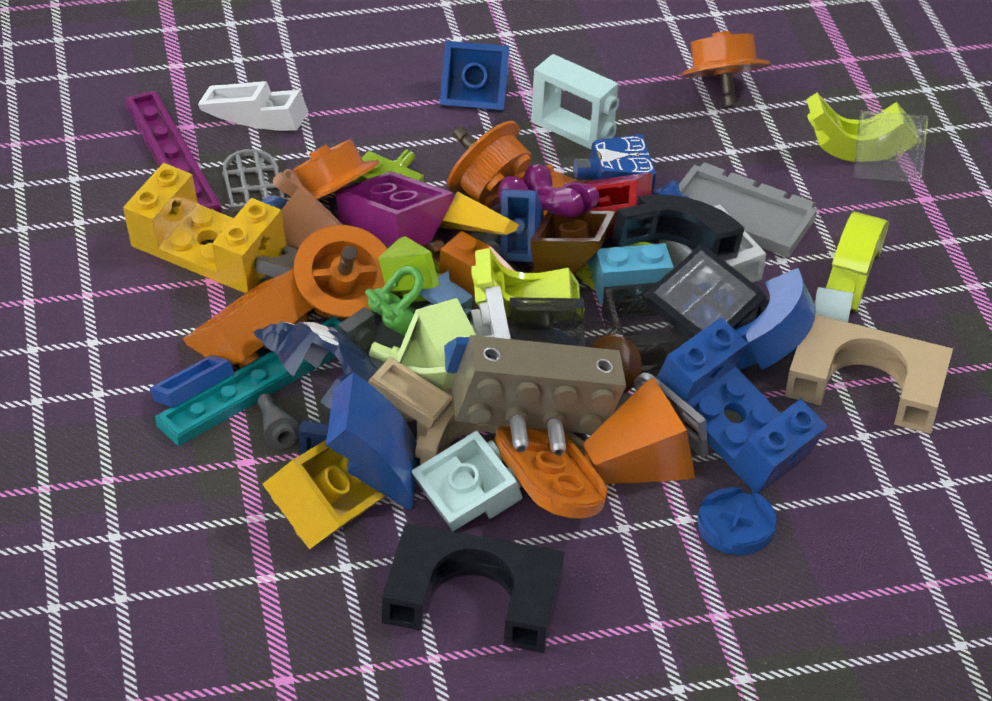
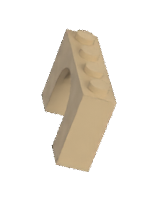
[785,314,953,434]

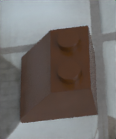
[530,211,616,275]

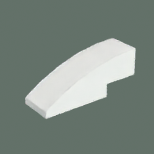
[198,81,308,131]

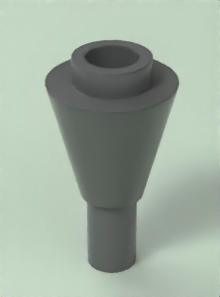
[257,394,300,450]

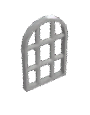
[222,149,286,212]
[634,372,708,458]

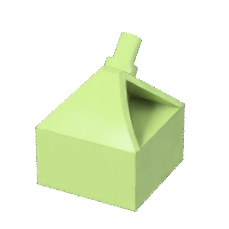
[369,298,477,391]

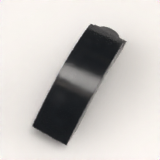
[611,194,745,260]

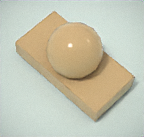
[368,357,453,429]

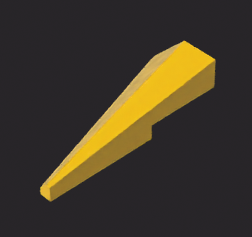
[438,191,519,235]

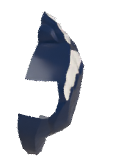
[253,322,379,409]

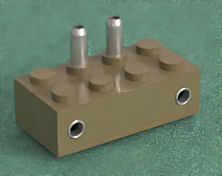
[451,335,626,456]

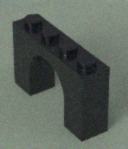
[382,523,565,653]

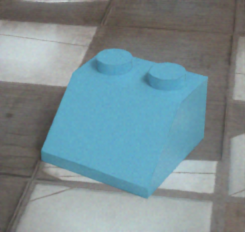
[587,243,673,304]

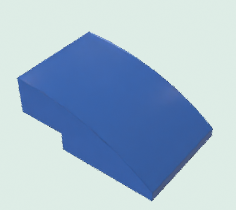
[326,372,418,510]

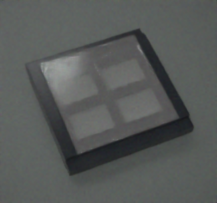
[642,245,767,339]

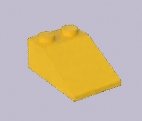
[263,439,386,550]

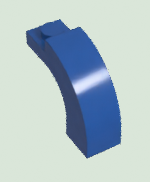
[735,268,816,370]

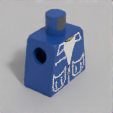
[573,134,656,193]

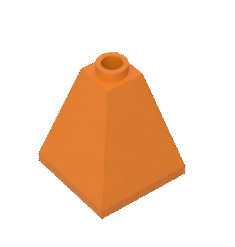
[582,378,695,484]

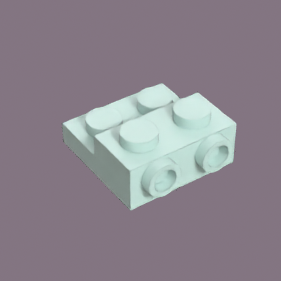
[411,431,523,531]

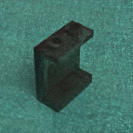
[507,297,586,347]

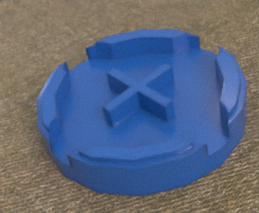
[697,487,777,555]

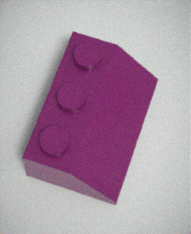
[335,171,454,249]

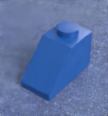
[500,189,545,262]

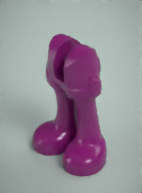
[498,164,599,218]

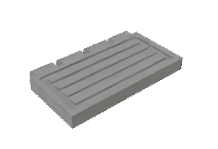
[679,162,817,258]

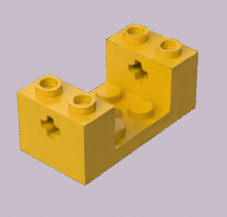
[123,163,286,293]

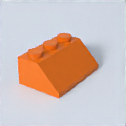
[183,269,314,368]

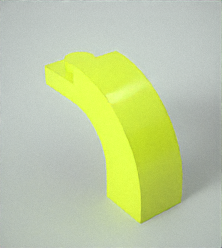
[806,93,921,162]
[826,211,889,312]
[471,248,581,321]

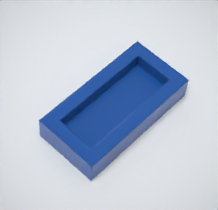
[149,355,234,408]

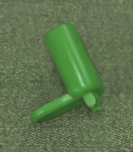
[365,266,424,337]

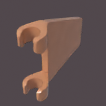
[273,169,343,249]

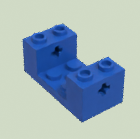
[657,317,828,494]

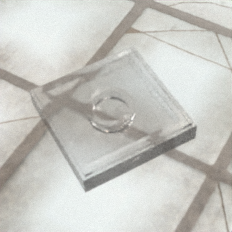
[853,111,928,183]

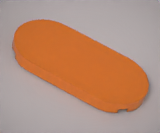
[493,426,607,518]

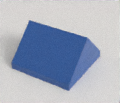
[440,41,509,111]

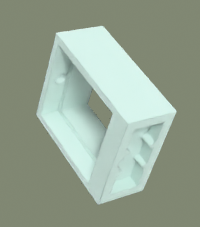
[531,54,619,149]

